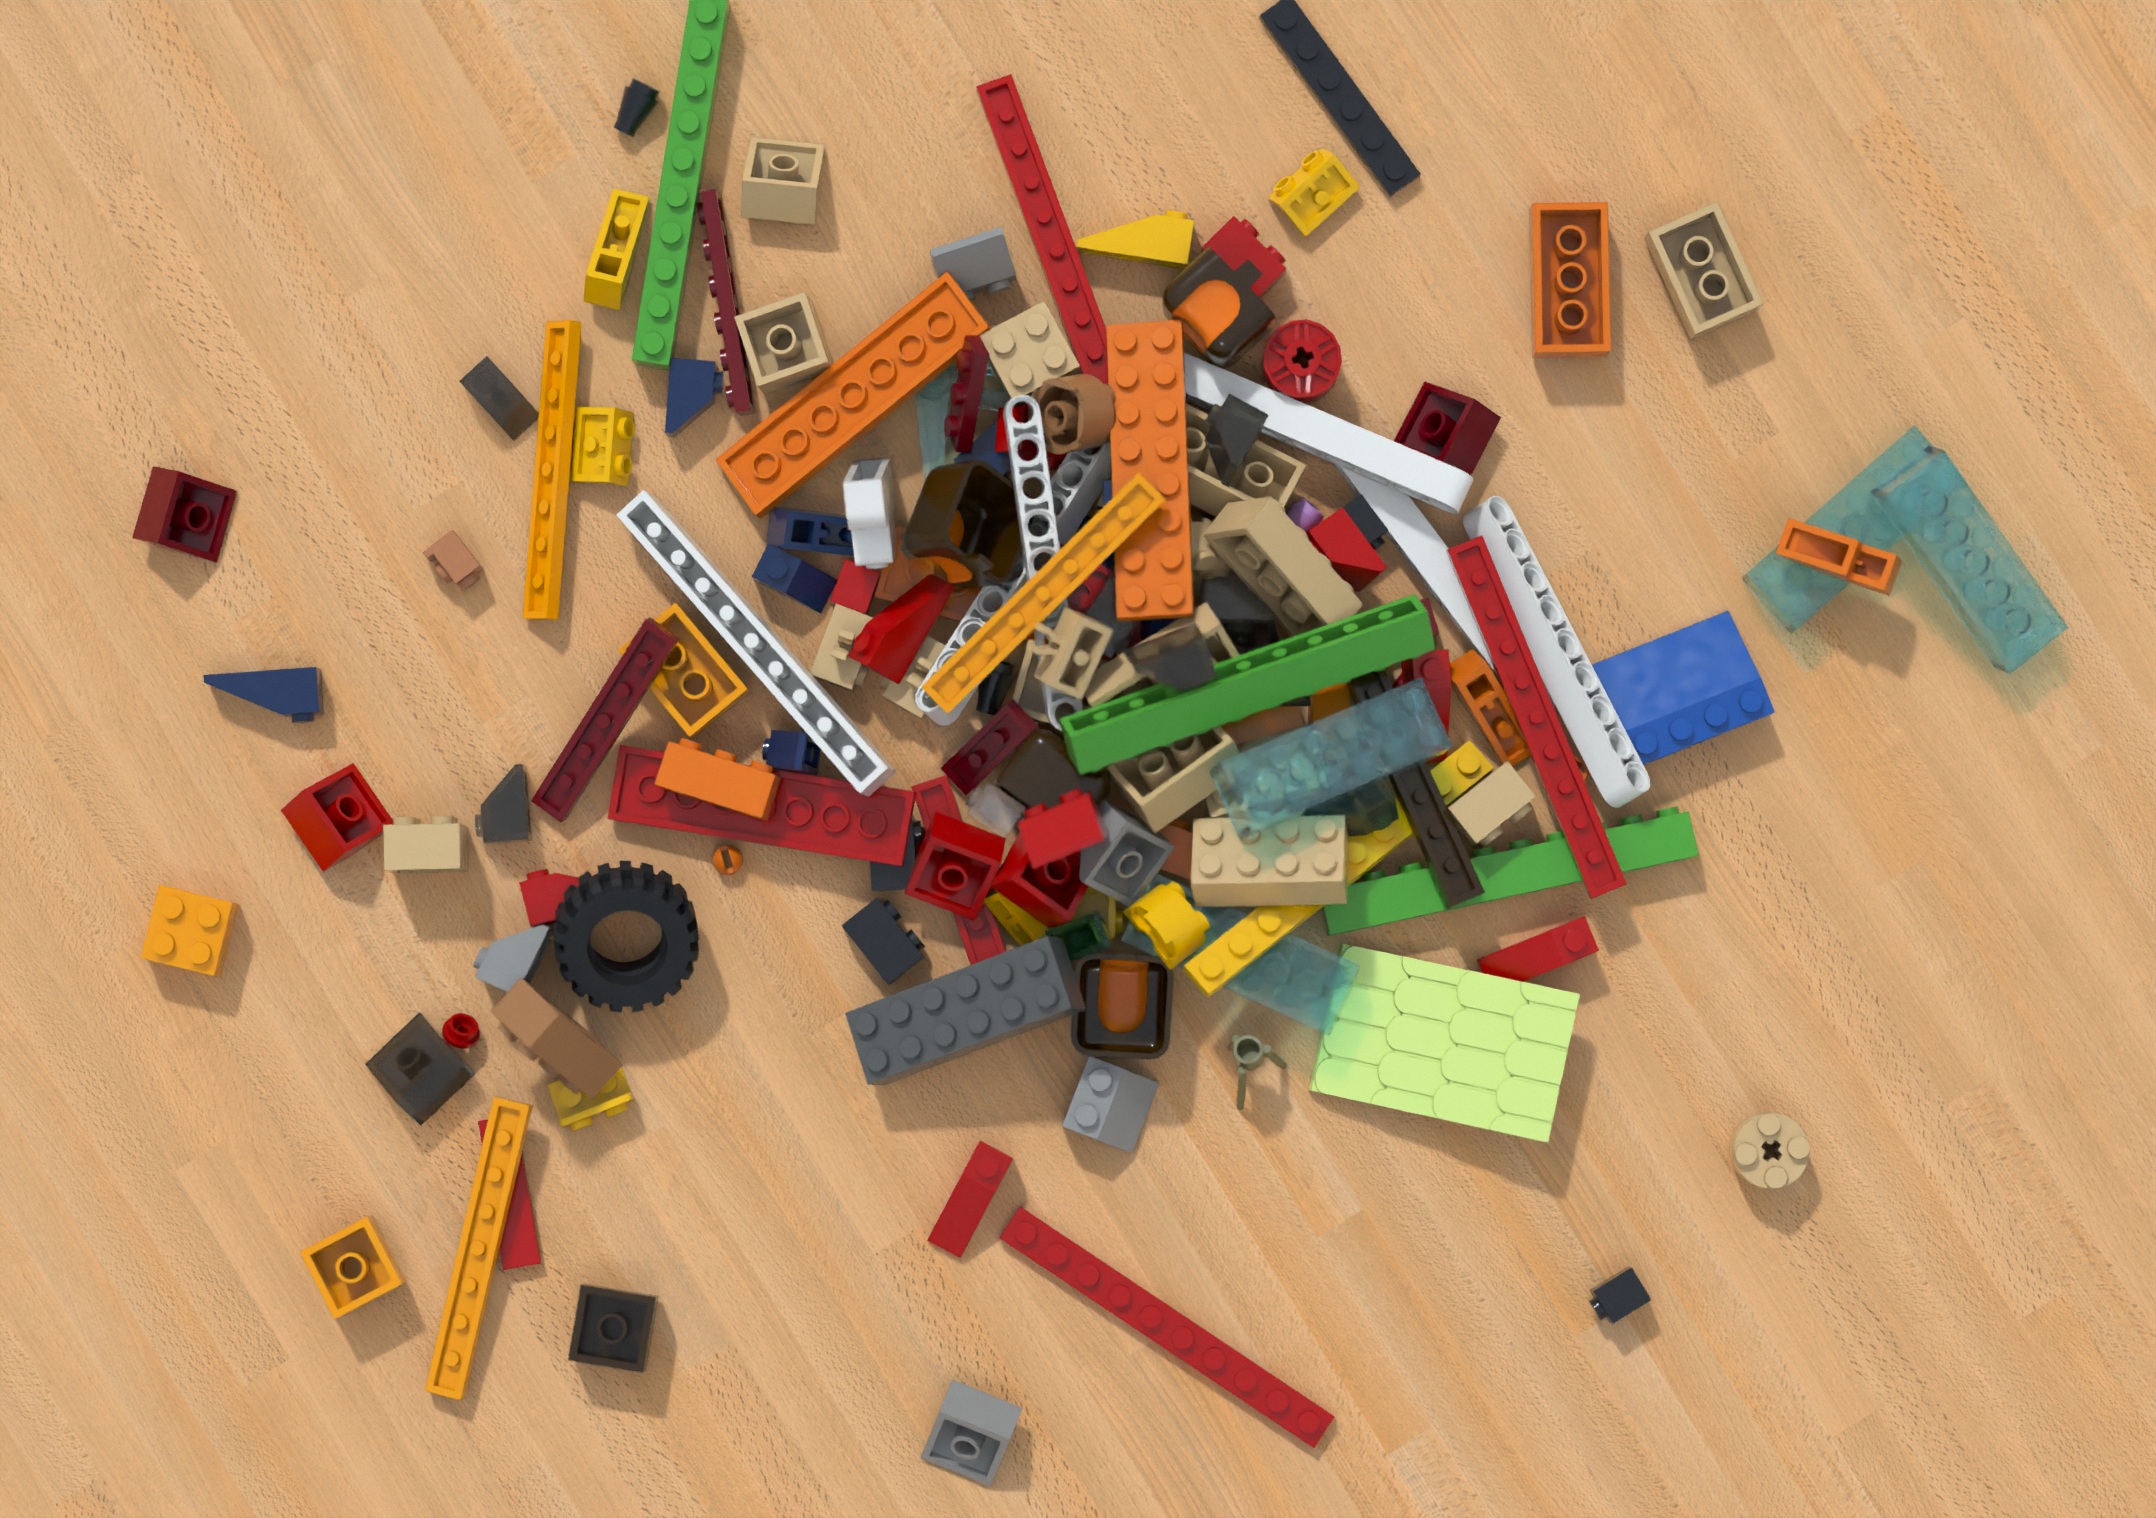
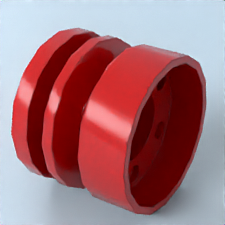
[1261,319,1342,404]

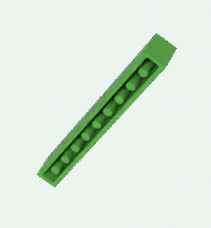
[632,0,731,371]
[1059,594,1436,775]
[1322,806,1699,936]

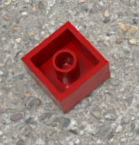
[990,831,1088,928]

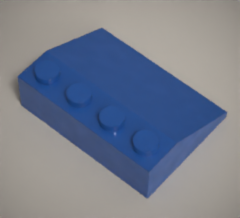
[1592,611,1775,765]

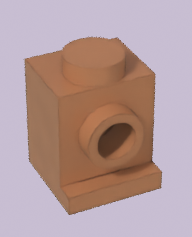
[423,530,483,591]

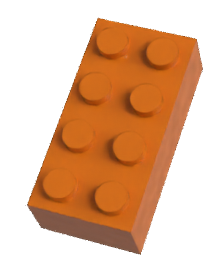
[1529,202,1611,358]

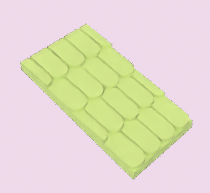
[1309,944,1580,1143]

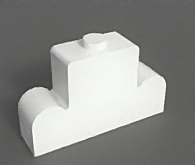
[843,458,897,569]

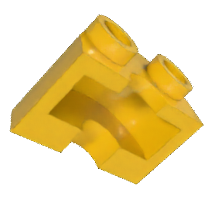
[1123,881,1210,970]

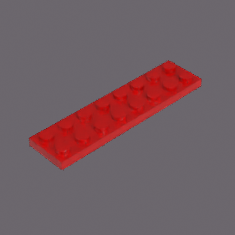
[607,745,916,867]

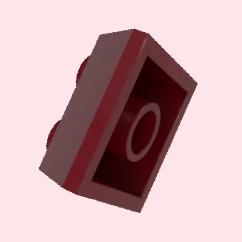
[1394,382,1501,476]
[132,466,237,563]

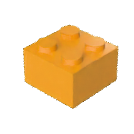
[141,885,239,977]
[300,1216,407,1319]

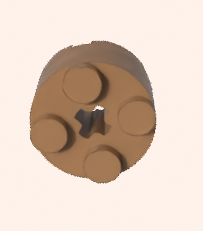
[1028,373,1115,454]

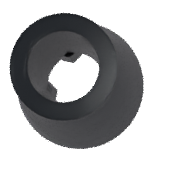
[614,79,659,137]
[976,661,1015,715]

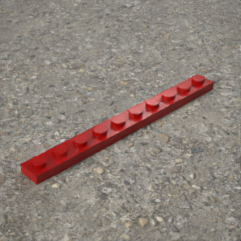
[976,74,1108,384]
[1446,536,1627,899]
[1000,1206,1335,1448]

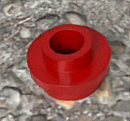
[442,1013,480,1049]

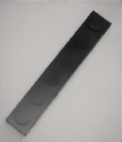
[1259,0,1421,197]

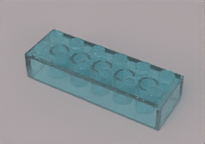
[1741,425,1965,634]
[1870,446,2068,674]
[1209,678,1453,840]
[1121,874,1361,1037]

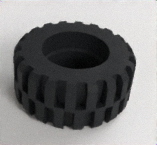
[553,861,699,1012]

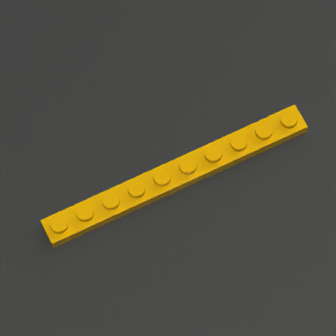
[1183,740,1494,998]

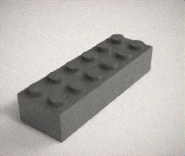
[845,936,1086,1086]

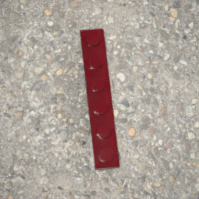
[697,189,756,416]
[531,617,680,822]

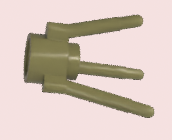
[1228,1035,1287,1110]

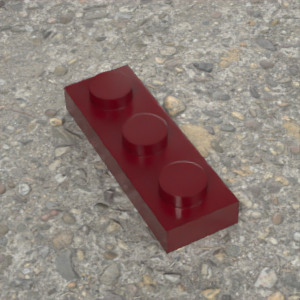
[944,335,990,452]
[941,699,1039,796]

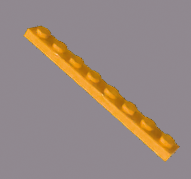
[522,320,582,620]
[921,473,1166,714]
[425,1096,533,1400]

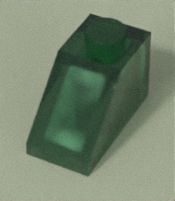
[1045,908,1113,962]

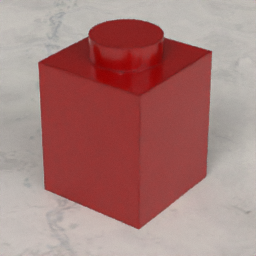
[830,559,881,615]

